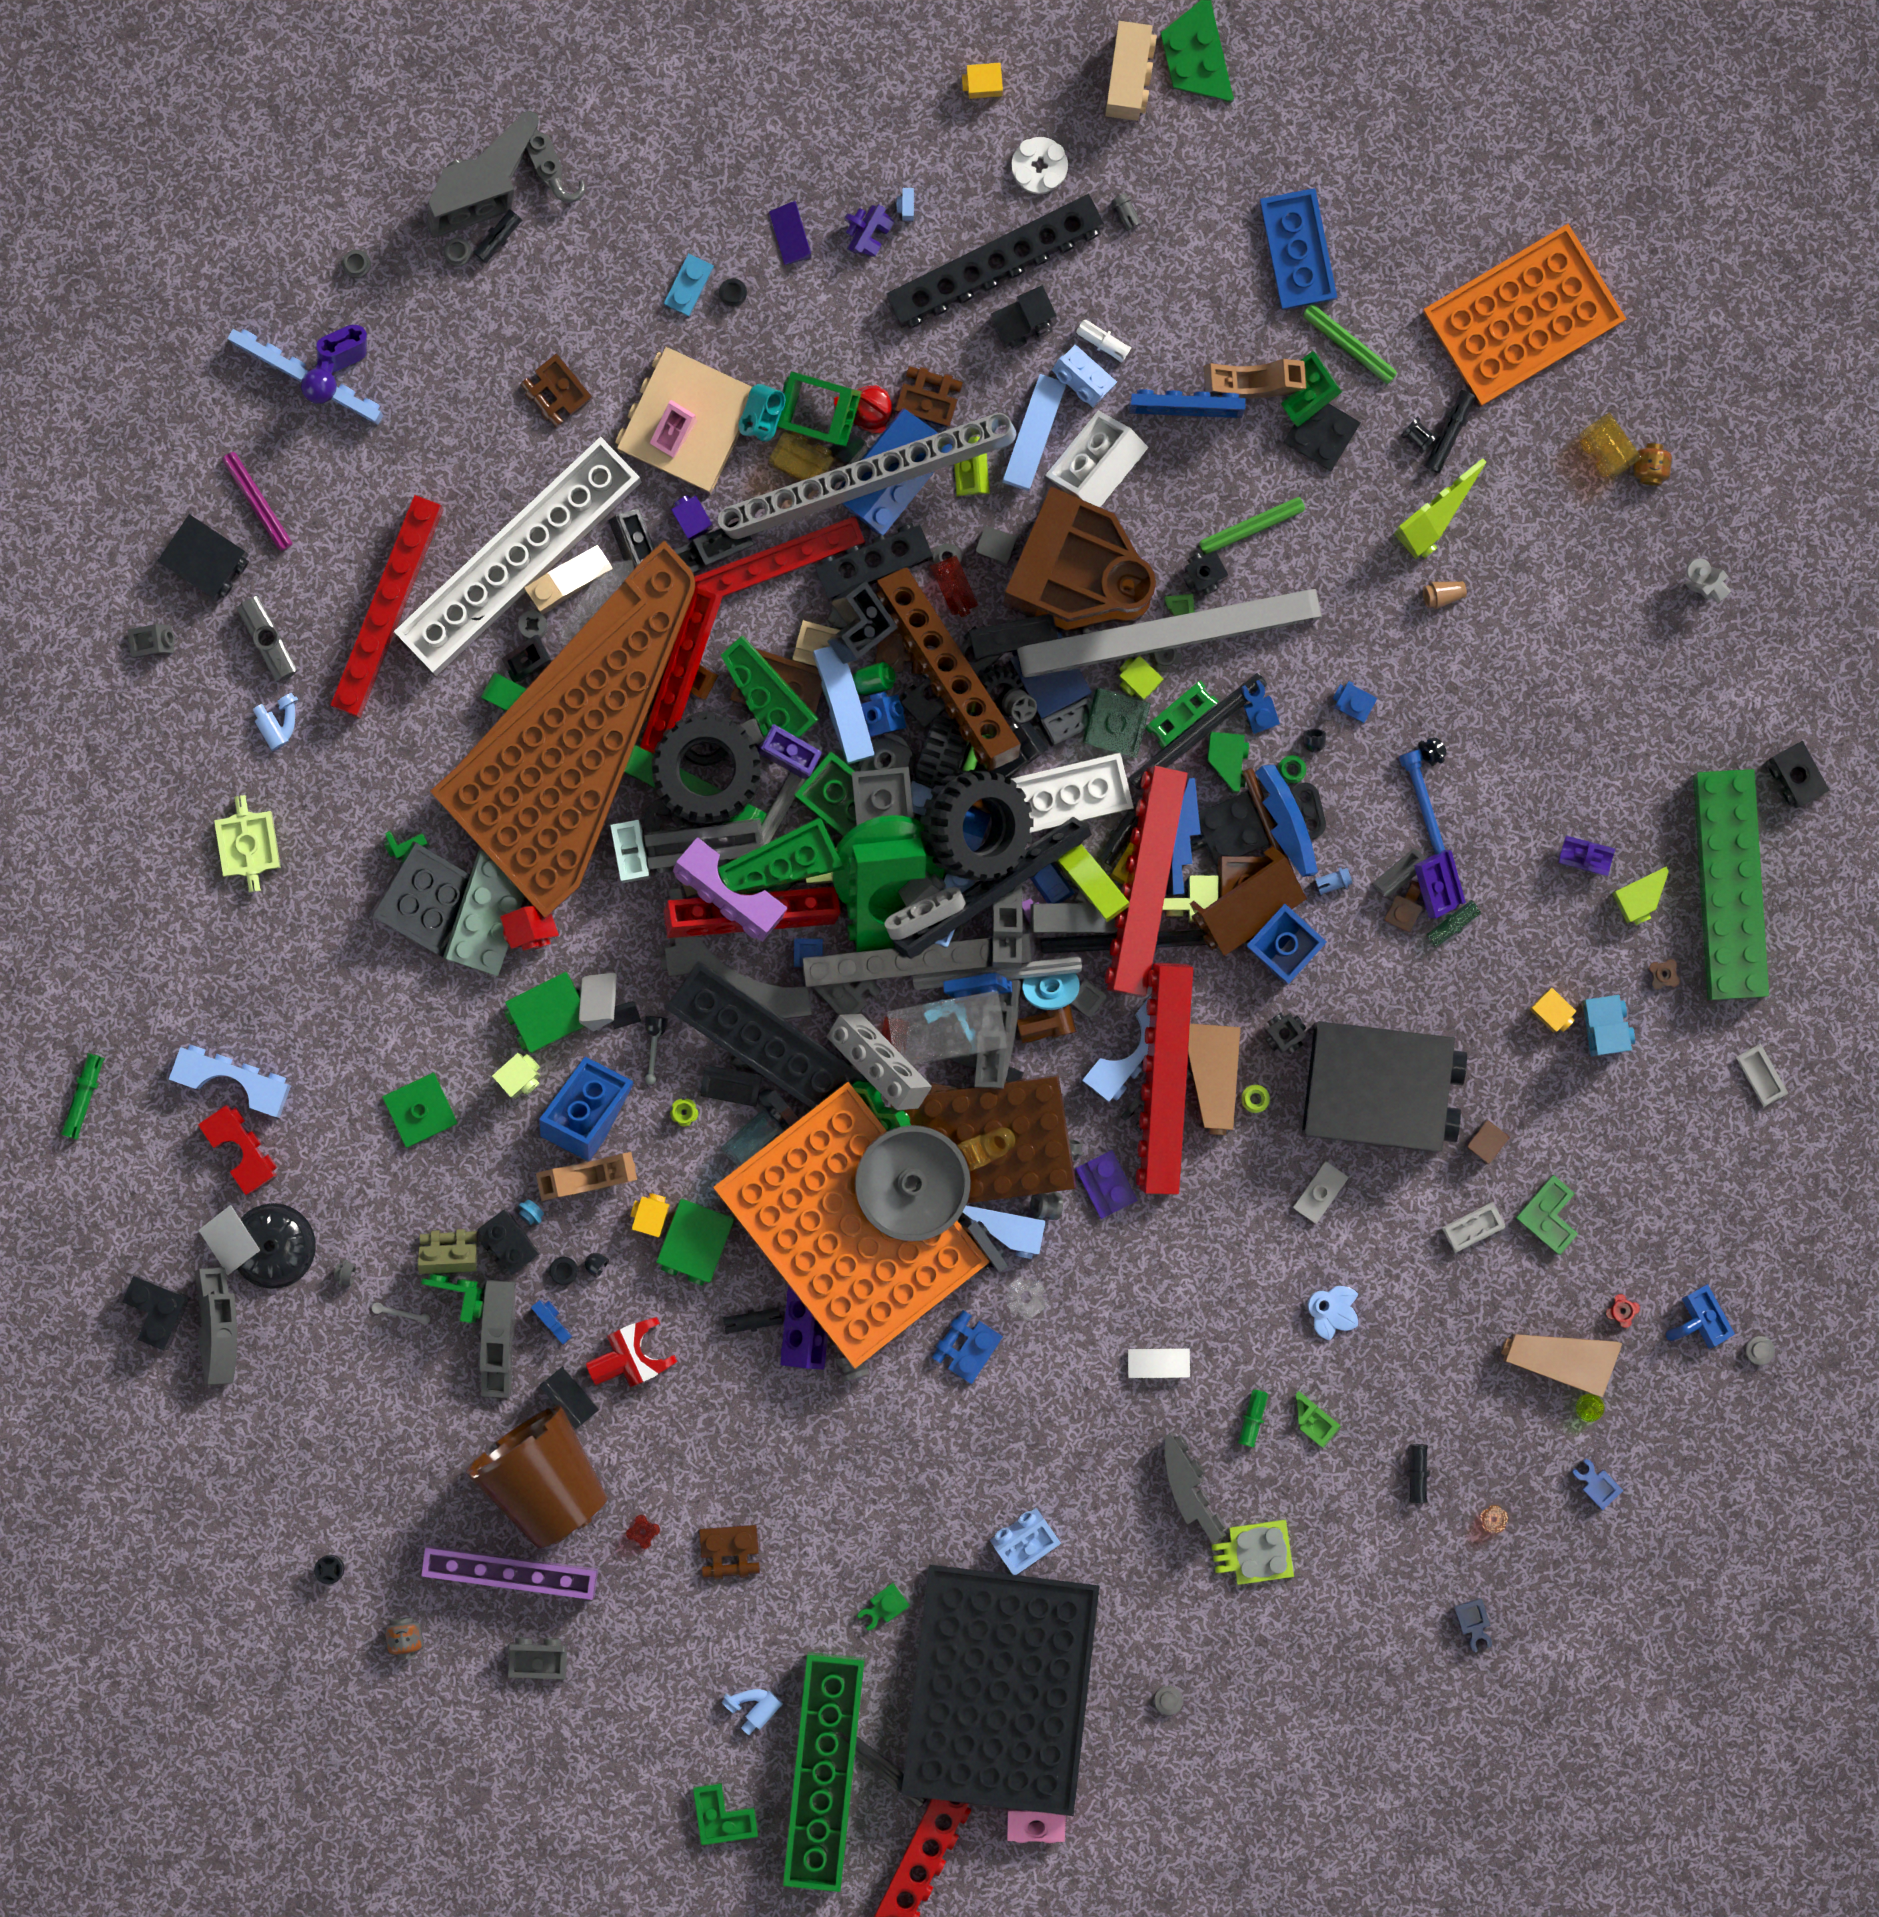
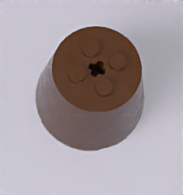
[466,1405,608,1549]

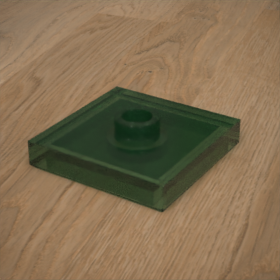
[1082,688,1151,758]

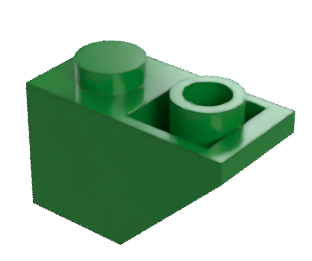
[1207,732,1249,794]

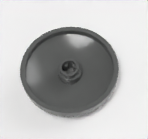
[855,1125,970,1241]

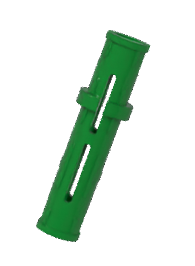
[60,1053,105,1139]

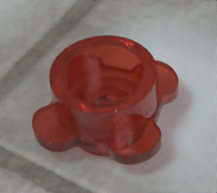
[626,1515,660,1549]

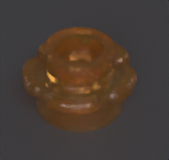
[1480,1505,1509,1533]

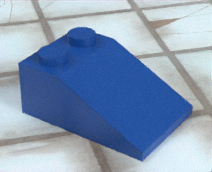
[539,1057,634,1162]

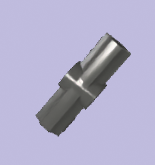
[236,596,299,682]

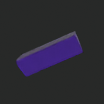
[769,201,812,265]
[757,724,822,779]

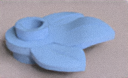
[1307,1286,1358,1340]

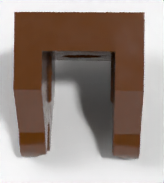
[1003,487,1156,633]

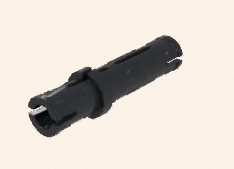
[1424,390,1477,474]

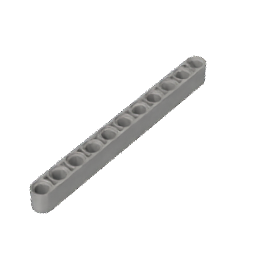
[718,413,1016,539]
[1017,589,1322,677]

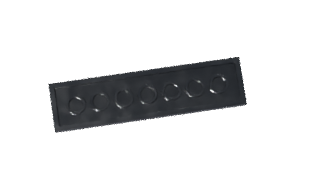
[666,961,882,1109]

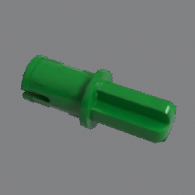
[1237,1389,1268,1448]

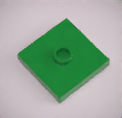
[382,1072,458,1148]

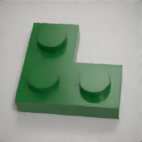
[1281,351,1342,427]
[852,1082,911,1131]
[1515,1175,1578,1255]
[693,1783,759,1845]

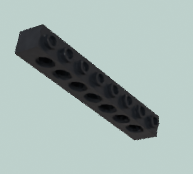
[886,193,1104,329]

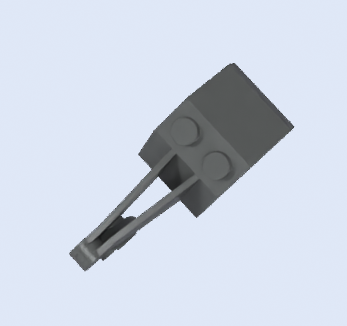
[426,111,586,239]

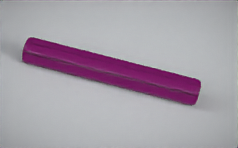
[222,452,293,552]

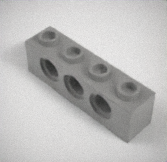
[826,1013,932,1110]

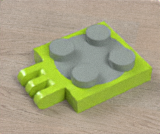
[1211,1519,1294,1585]

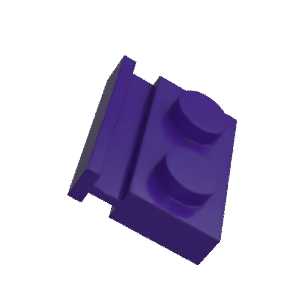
[1414,850,1466,919]
[1075,1150,1138,1219]

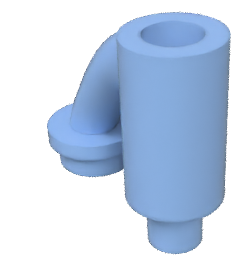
[253,693,298,751]
[722,1689,783,1735]

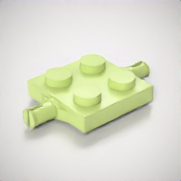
[214,795,281,893]

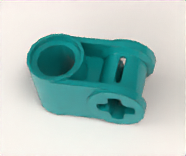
[738,384,786,442]

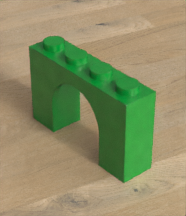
[847,838,926,952]

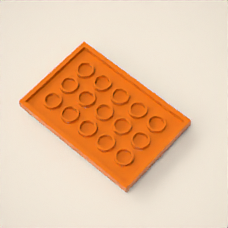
[1422,223,1626,407]

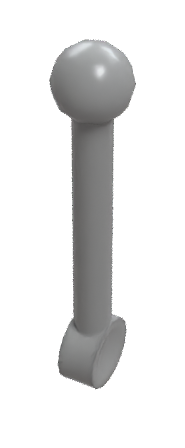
[372,1303,430,1325]

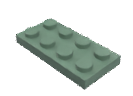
[443,850,525,976]

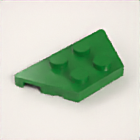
[1160,0,1234,102]

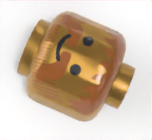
[1634,443,1672,486]

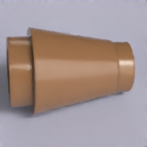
[1423,581,1467,609]

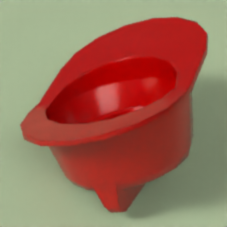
[834,385,892,433]

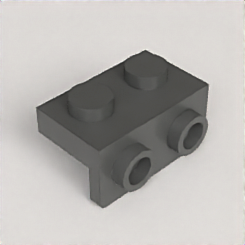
[508,1637,568,1679]

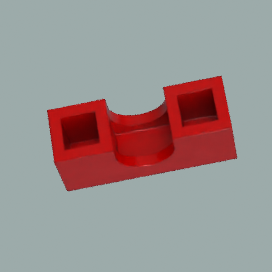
[198,1105,277,1196]

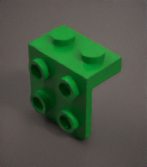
[421,1274,484,1323]

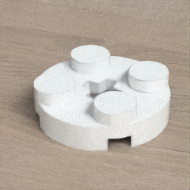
[1012,137,1068,194]

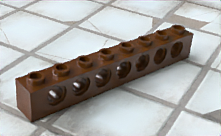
[875,567,1021,771]

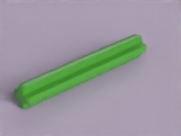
[1303,304,1397,384]
[1199,497,1305,555]

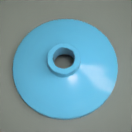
[1023,973,1080,1010]

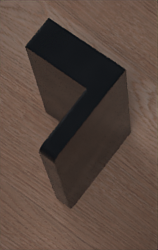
[539,1366,600,1429]

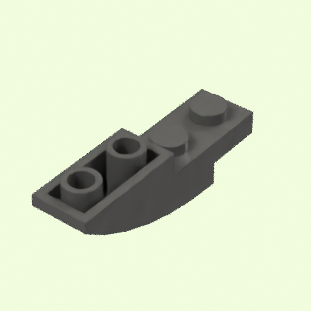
[992,883,1022,968]
[194,1268,237,1386]
[480,1280,516,1398]
[1165,1432,1226,1543]

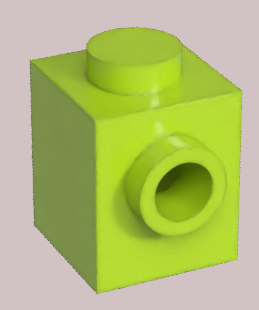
[1119,655,1164,702]

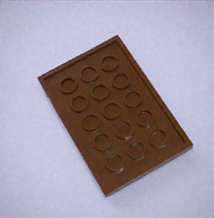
[891,1075,1077,1204]

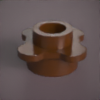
[1649,959,1680,990]

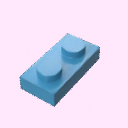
[664,253,714,317]

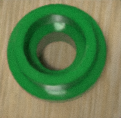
[1278,755,1306,784]

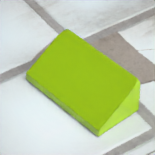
[952,436,990,496]

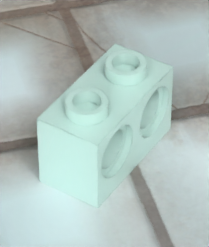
[611,820,651,883]

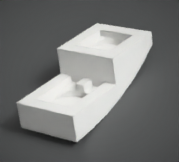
[1128,1349,1190,1378]

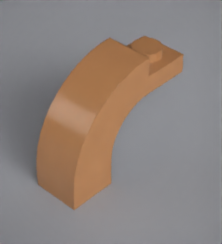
[1203,359,1306,399]
[536,1152,637,1201]

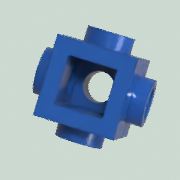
[861,692,907,737]

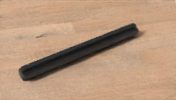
[1129,673,1267,790]
[1041,930,1206,954]

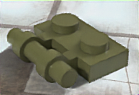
[418,1229,478,1274]

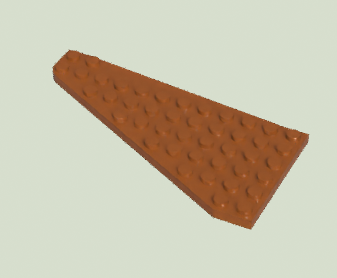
[430,540,695,918]

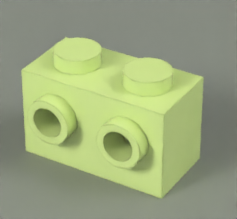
[492,1053,541,1099]

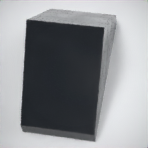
[501,635,552,683]

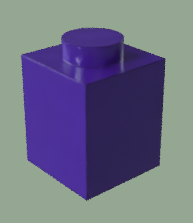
[671,495,714,542]

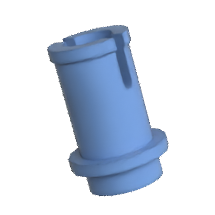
[1315,867,1353,895]

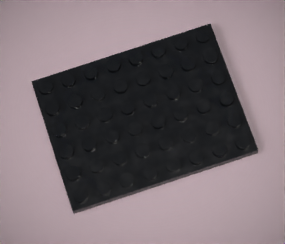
[901,1564,1100,1817]

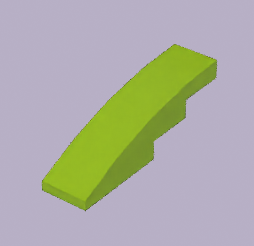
[1056,844,1130,922]

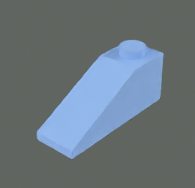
[963,1206,1045,1259]

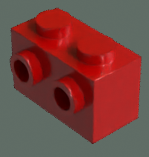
[500,906,559,952]

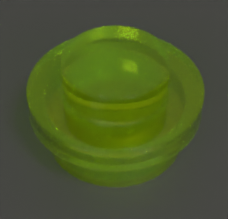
[1576,1394,1605,1422]

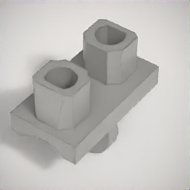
[1685,558,1731,602]

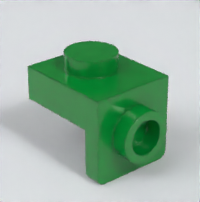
[383,831,430,861]

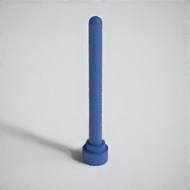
[1399,750,1445,855]

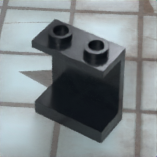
[157,514,249,601]

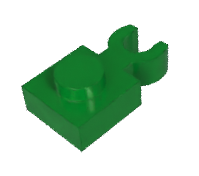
[857,1582,910,1631]

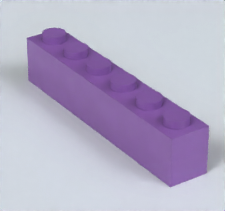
[421,1546,598,1600]

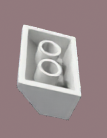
[1045,410,1149,507]

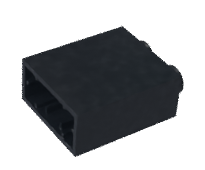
[1301,1021,1467,1152]

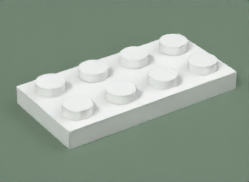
[1012,753,1134,833]

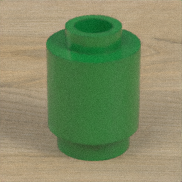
[852,662,896,696]

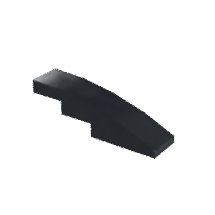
[674,521,754,575]

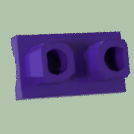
[844,204,894,257]
[1558,835,1615,877]

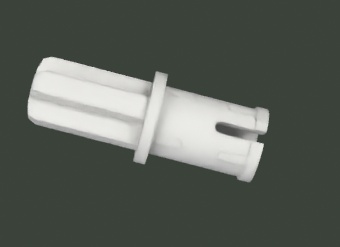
[1076,320,1131,363]

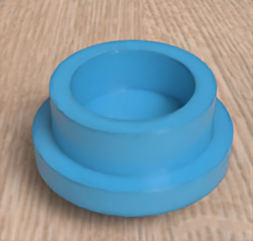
[517,1199,544,1225]

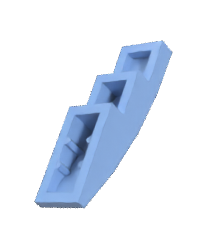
[1002,374,1066,491]
[813,646,874,765]

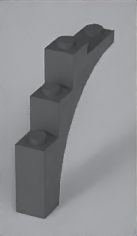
[660,888,812,1019]

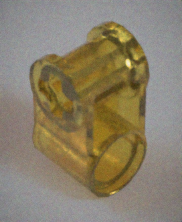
[957,1127,1015,1171]

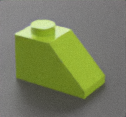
[1612,867,1669,925]

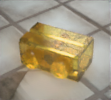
[1579,412,1642,481]
[768,431,835,491]

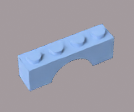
[1082,995,1151,1102]
[169,1044,291,1118]

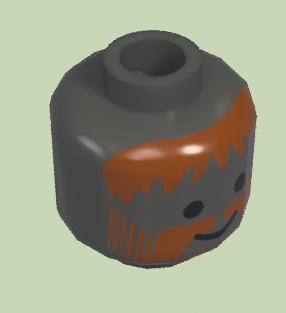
[384,1617,424,1660]

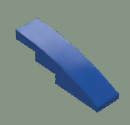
[1255,765,1318,877]
[1166,778,1201,895]

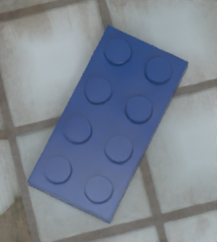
[1259,188,1337,310]
[1129,389,1245,418]

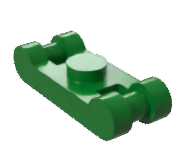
[1144,680,1219,749]

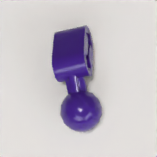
[301,324,367,404]

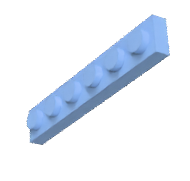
[227,329,383,425]

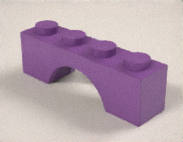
[672,837,787,942]

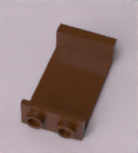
[1189,846,1307,956]

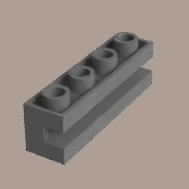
[644,818,764,873]

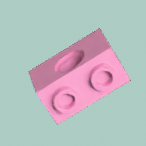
[1007,1809,1066,1843]

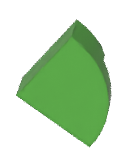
[1164,594,1195,616]

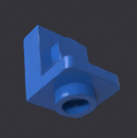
[1332,681,1377,724]

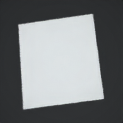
[199,1205,260,1275]

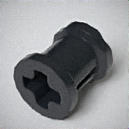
[1401,417,1438,454]

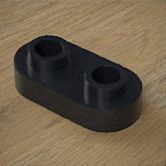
[1291,782,1326,839]

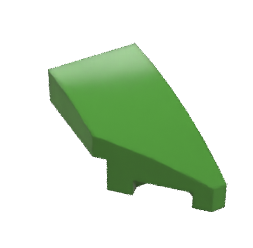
[1296,1391,1341,1449]

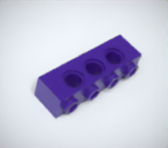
[780,1285,828,1370]

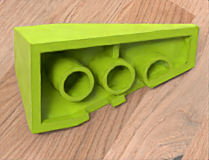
[1394,458,1486,559]

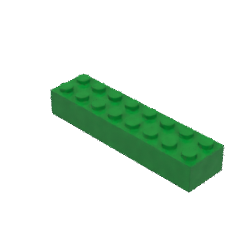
[1693,769,1769,1001]
[783,1652,865,1892]

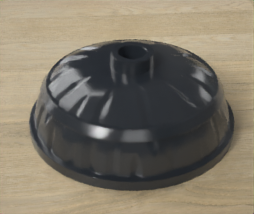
[237,1203,316,1289]

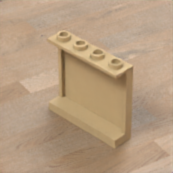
[615,347,752,495]

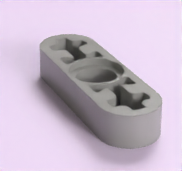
[885,887,965,940]

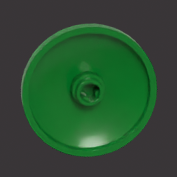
[831,815,944,908]

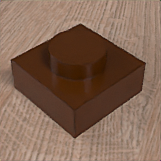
[690,664,719,700]

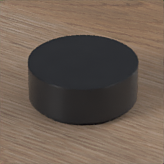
[550,1257,579,1285]

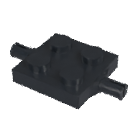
[1190,792,1273,867]

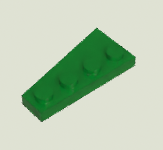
[721,636,819,738]
[718,818,845,894]

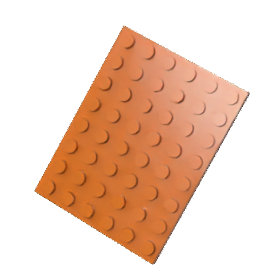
[713,1082,989,1369]

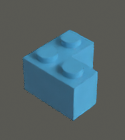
[1582,995,1635,1057]

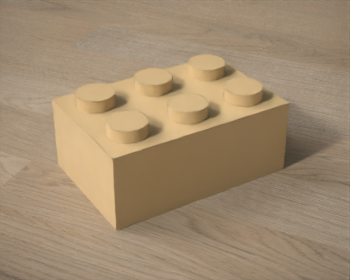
[1105,21,1157,121]

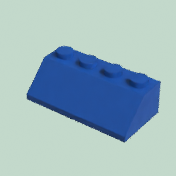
[836,408,953,535]

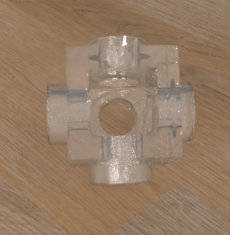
[1005,1276,1049,1322]

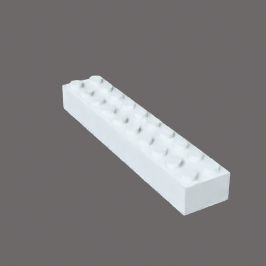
[394,437,642,676]

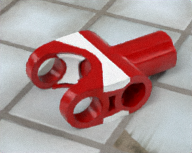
[586,1317,678,1388]

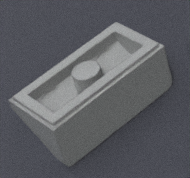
[579,973,617,1032]

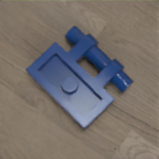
[932,1310,1003,1384]

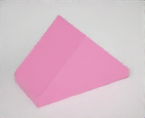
[650,400,697,458]

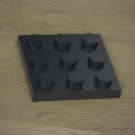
[370,841,470,957]

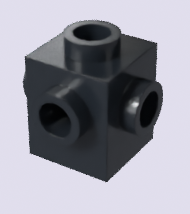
[1182,550,1229,595]
[1264,1012,1307,1054]

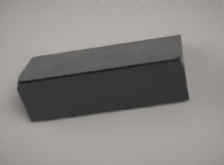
[608,508,655,573]

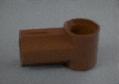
[1017,1004,1077,1044]

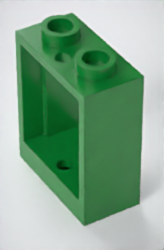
[777,371,862,446]

